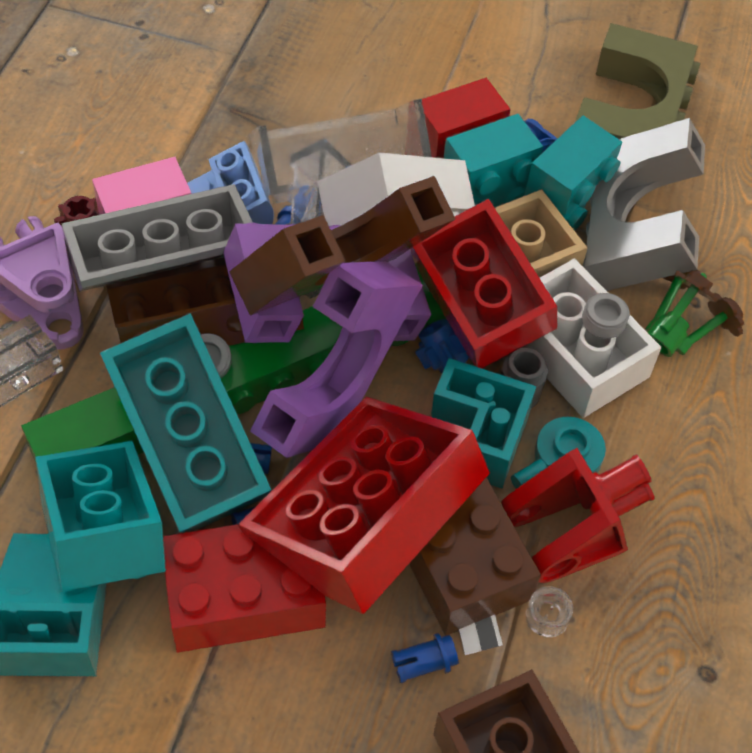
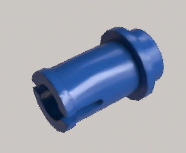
[391,633,459,683]

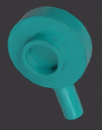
[511,417,606,489]

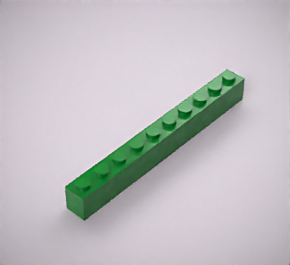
[21,270,446,462]

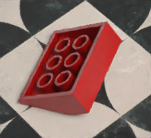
[238,396,490,615]

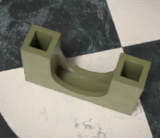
[575,23,701,139]

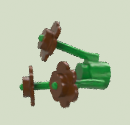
[645,270,744,357]

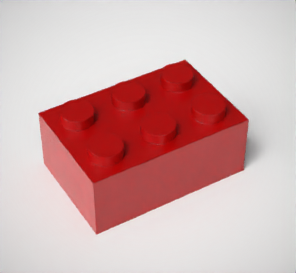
[411,199,558,368]
[163,524,326,653]

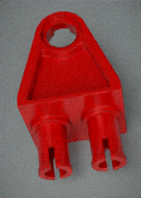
[501,448,655,583]

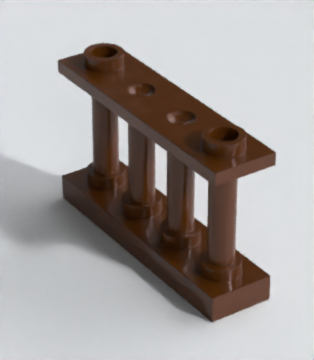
[106,257,304,346]

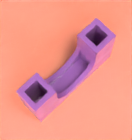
[223,223,431,343]
[250,261,423,458]

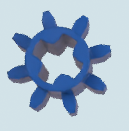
[415,319,469,374]

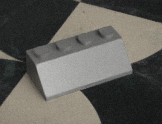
[62,184,253,292]

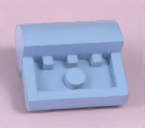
[187,141,274,224]

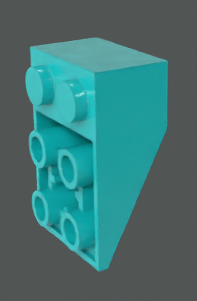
[0,533,107,676]

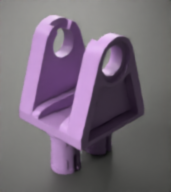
[0,216,84,349]

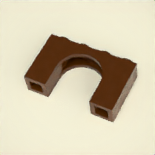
[229,176,455,316]

